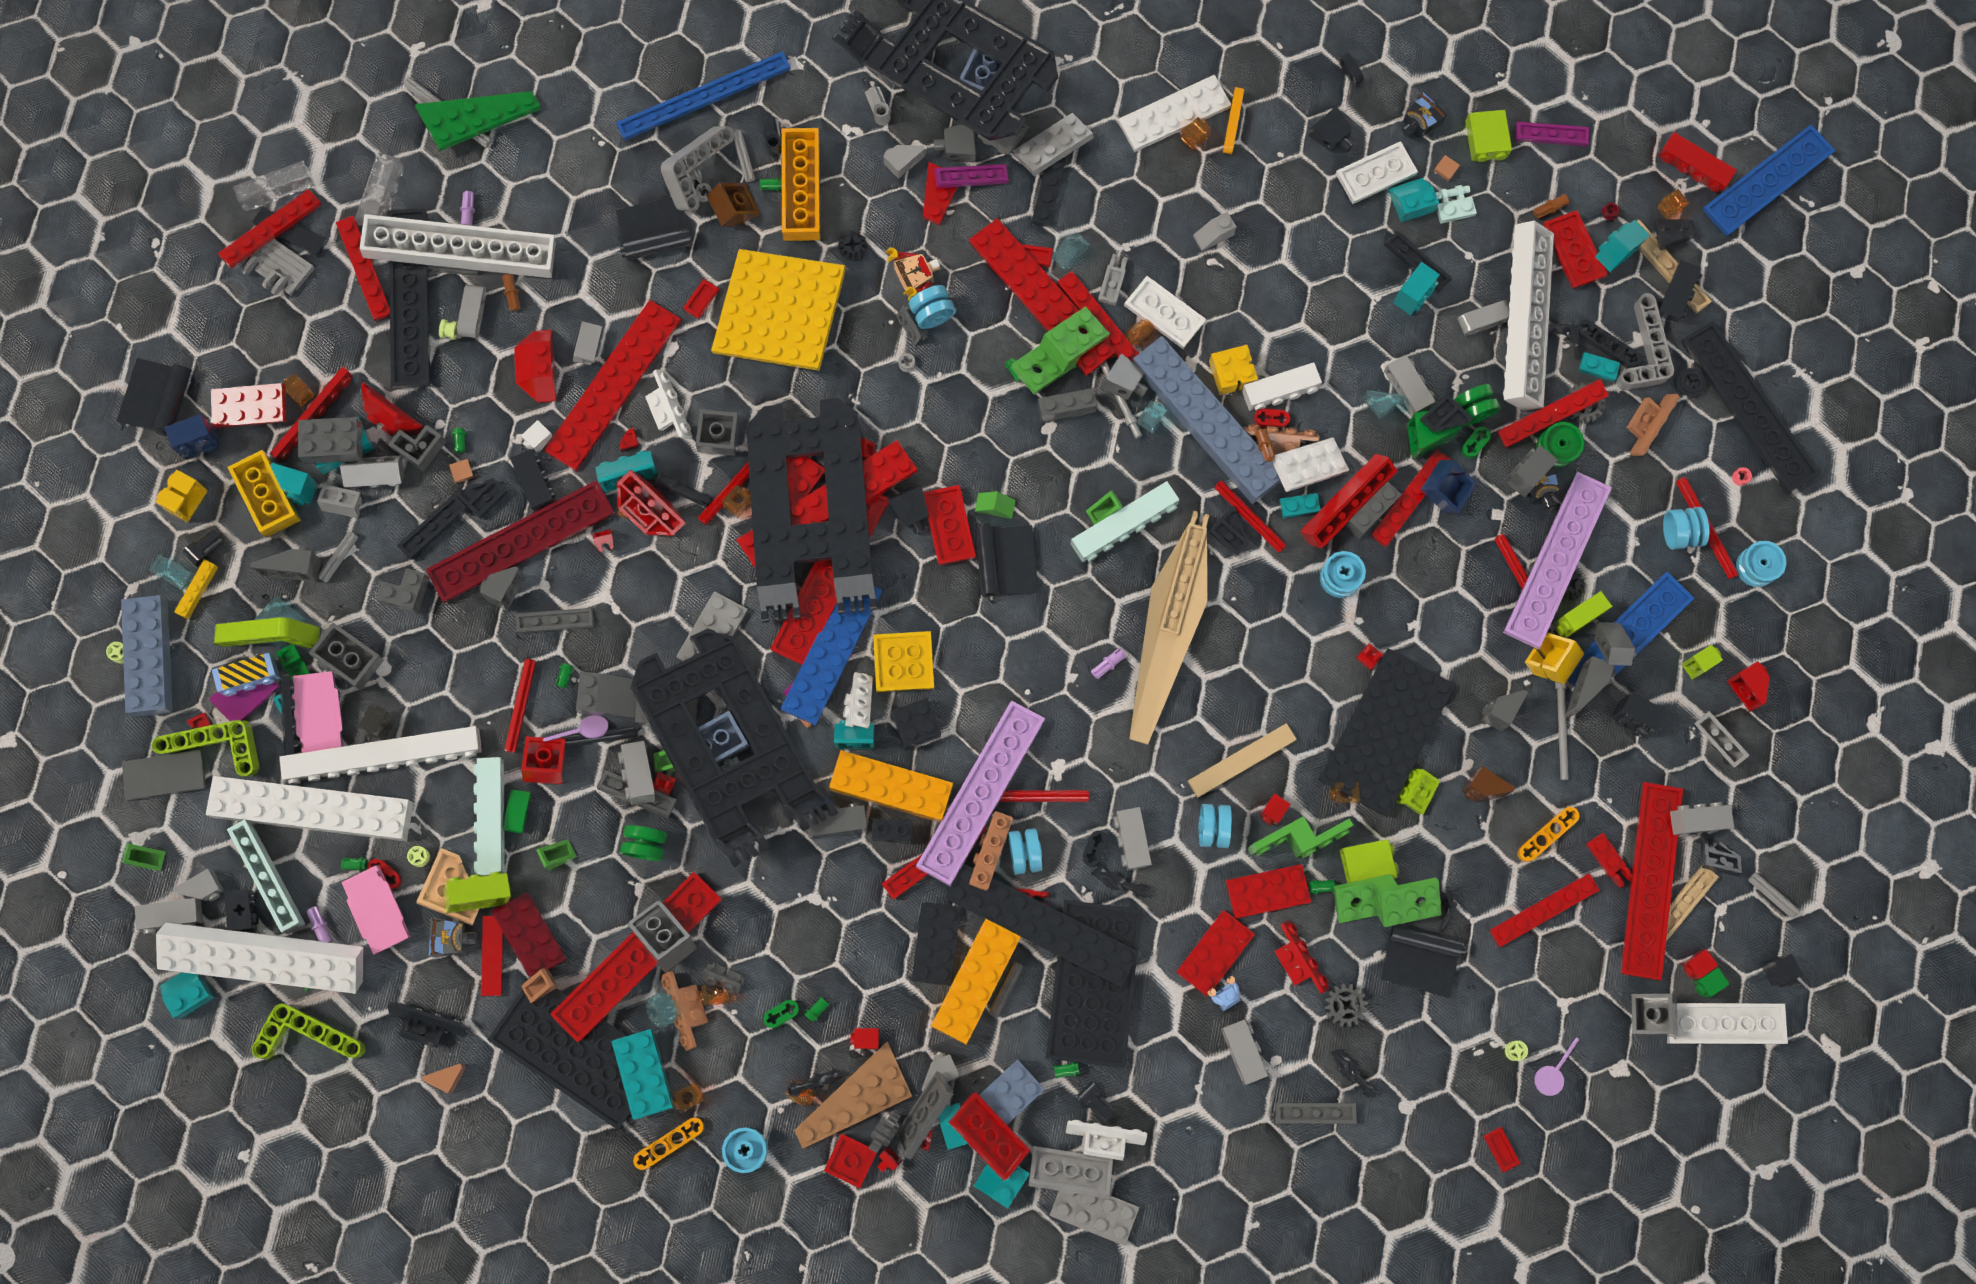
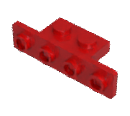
[1274,920,1329,994]

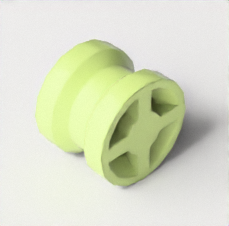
[439,319,458,340]
[106,642,124,664]
[407,846,430,867]
[1505,1041,1528,1061]

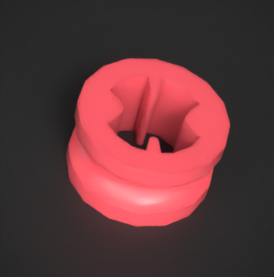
[1732,467,1752,486]

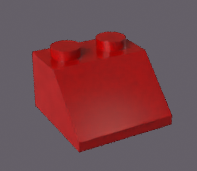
[1727,661,1769,712]
[521,736,566,784]

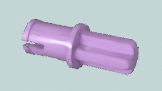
[460,191,475,226]
[1091,648,1127,679]
[307,906,333,943]

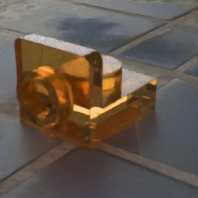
[699,985,731,1007]

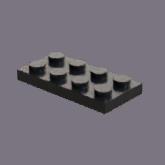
[911,902,961,986]

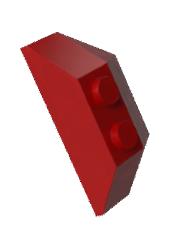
[514,329,557,403]
[361,382,424,436]
[617,469,686,536]

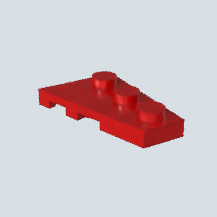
[923,162,958,226]

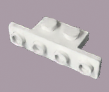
[645,370,693,439]
[843,672,873,728]
[1066,1120,1147,1161]

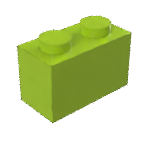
[1681,644,1723,680]

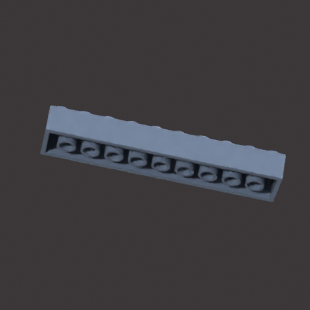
[1132,336,1281,505]

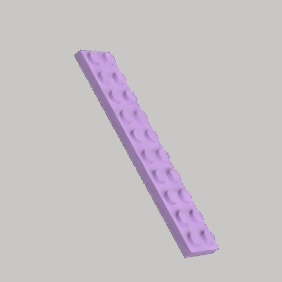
[1503,472,1612,649]
[916,701,1045,886]

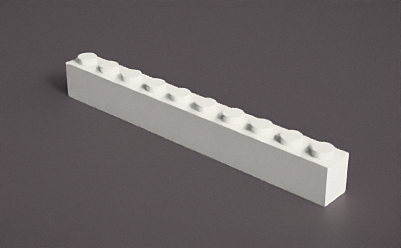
[280,726,482,785]

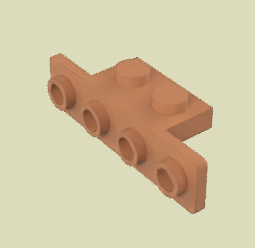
[1626,394,1680,456]
[1243,424,1320,455]
[969,812,1013,891]
[662,971,708,1051]

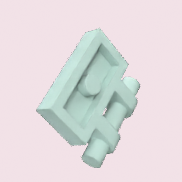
[1435,185,1477,224]

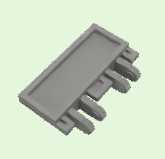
[235,225,315,296]

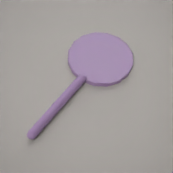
[543,715,608,742]
[1534,1038,1579,1096]

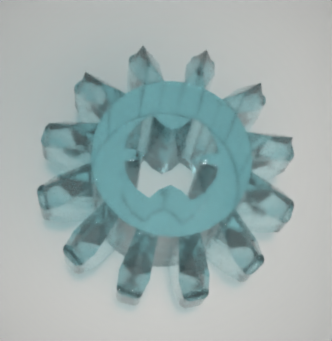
[646,992,677,1027]

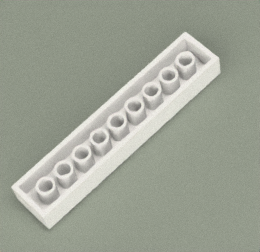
[360,214,556,278]
[1503,220,1554,411]
[206,776,414,842]
[156,922,363,994]

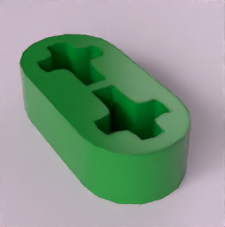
[1461,427,1491,459]
[763,1000,799,1028]

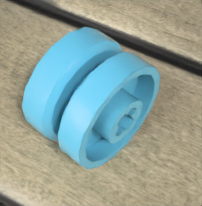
[908,285,956,329]
[1736,541,1786,587]
[1320,551,1366,598]
[1198,804,1231,848]
[1008,828,1042,875]
[722,1128,769,1173]

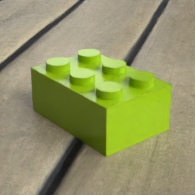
[443,871,511,914]

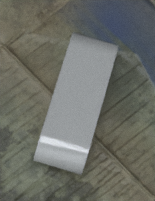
[457,284,486,338]
[1457,300,1510,336]

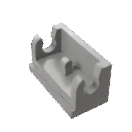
[573,321,602,365]
[317,485,362,518]

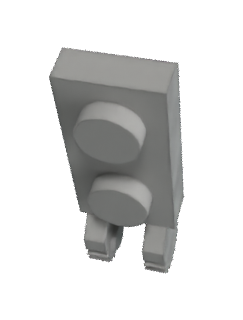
[1098,254,1128,306]

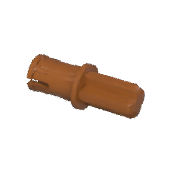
[1533,194,1569,219]
[502,274,520,312]
[1255,429,1275,462]

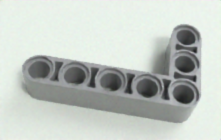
[661,126,734,211]
[1616,293,1674,390]

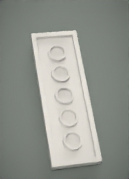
[1118,75,1231,152]
[1667,1003,1788,1044]

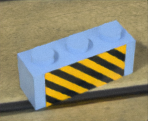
[212,653,280,696]

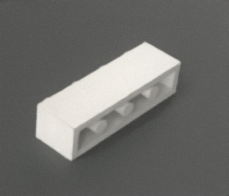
[1242,363,1322,411]

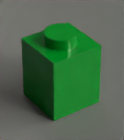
[1693,968,1730,998]

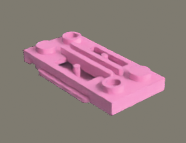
[292,671,343,753]
[341,865,411,955]

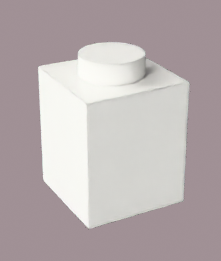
[521,420,553,453]

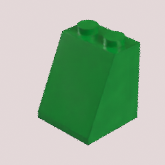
[1407,411,1463,460]

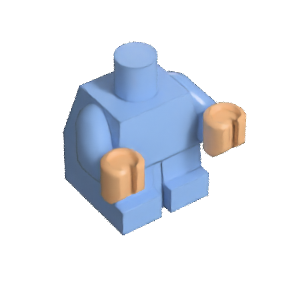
[1208,976,1241,1011]

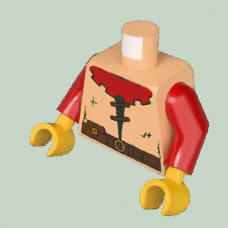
[885,247,940,301]

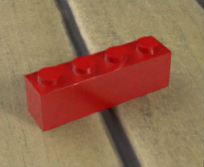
[1658,132,1737,194]

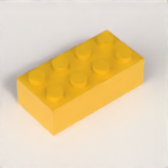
[228,450,301,538]

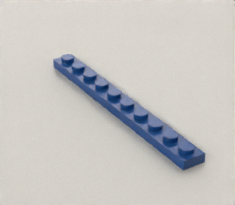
[616,51,791,141]

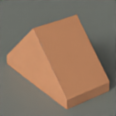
[521,968,558,1003]
[422,1063,466,1094]

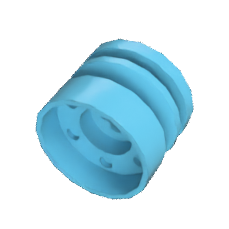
[1663,507,1709,550]

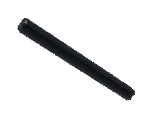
[522,726,638,751]

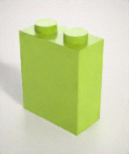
[1465,110,1512,162]
[1554,591,1612,638]
[1340,839,1399,883]

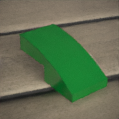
[276,644,311,680]
[503,789,531,834]

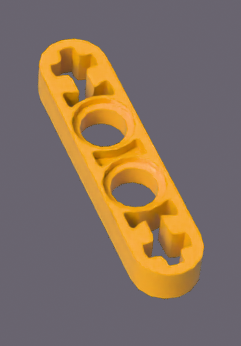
[1223,87,1244,155]
[1517,807,1579,862]
[633,1118,704,1170]

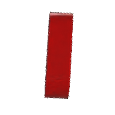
[1254,409,1290,429]
[367,859,402,890]

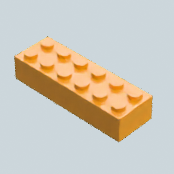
[782,128,820,241]
[829,750,953,823]
[931,919,1021,1045]

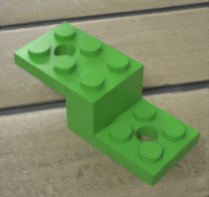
[1010,306,1110,395]
[1248,816,1353,858]
[1334,874,1441,927]

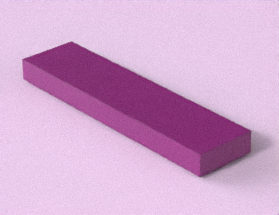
[1515,122,1589,147]
[934,164,1009,188]

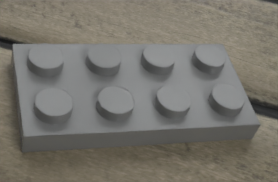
[1013,113,1094,176]
[676,591,748,661]
[1028,1146,1113,1198]
[1049,1191,1139,1246]

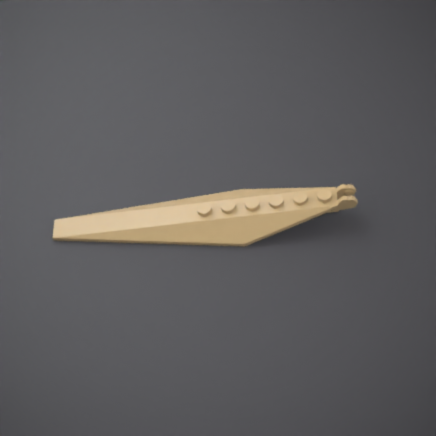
[1129,511,1209,745]

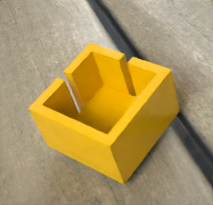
[1209,345,1258,395]
[156,470,208,523]
[1525,633,1584,685]

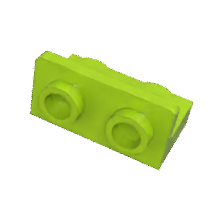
[1396,768,1440,815]

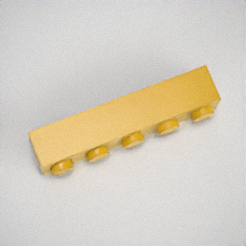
[174,560,218,620]

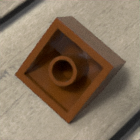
[706,183,761,227]
[1462,766,1515,802]

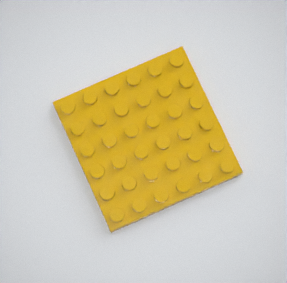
[711,249,846,371]

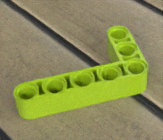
[214,617,320,648]
[151,720,259,776]
[252,1004,365,1059]

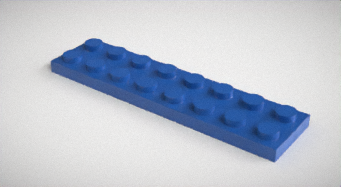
[1702,124,1836,237]
[1567,572,1694,687]
[781,586,882,726]

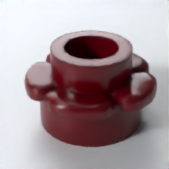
[1601,203,1619,220]

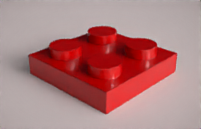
[824,1134,876,1189]

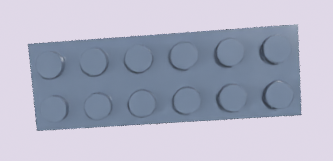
[121,595,173,717]

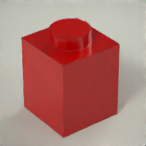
[1260,794,1291,826]
[1682,949,1718,980]
[850,1028,879,1049]

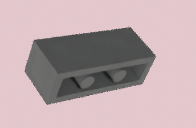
[1037,388,1097,423]
[1346,482,1402,539]
[1594,622,1636,666]
[806,803,867,839]

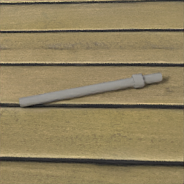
[1101,361,1142,439]
[1555,681,1568,781]

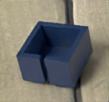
[164,414,220,459]
[1421,460,1477,513]

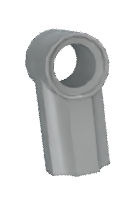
[865,86,891,126]

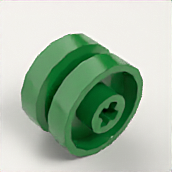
[1454,384,1501,426]
[1536,422,1584,468]
[619,825,667,861]

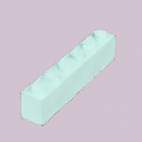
[1070,481,1179,562]
[474,757,505,877]
[227,819,305,934]

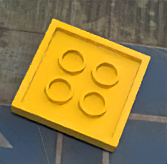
[873,631,934,692]

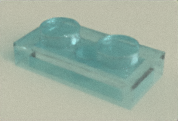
[148,554,193,591]

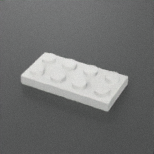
[1336,141,1418,204]
[1124,276,1206,349]
[1272,437,1349,492]

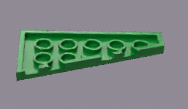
[415,91,540,151]

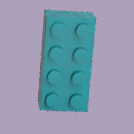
[612,1029,675,1120]

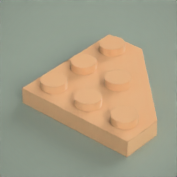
[416,848,479,925]

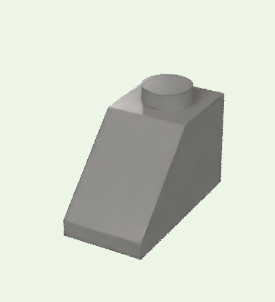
[883,145,925,179]
[1193,212,1236,251]
[172,869,225,902]
[921,1052,960,1092]

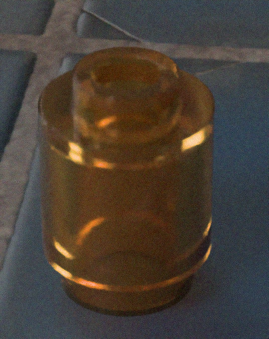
[1126,319,1154,345]
[785,1080,816,1107]

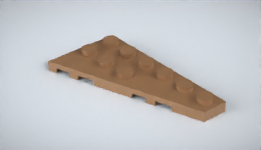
[794,1042,912,1149]

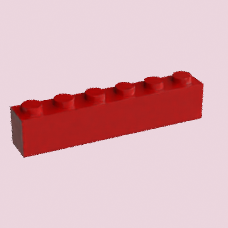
[1300,454,1398,549]

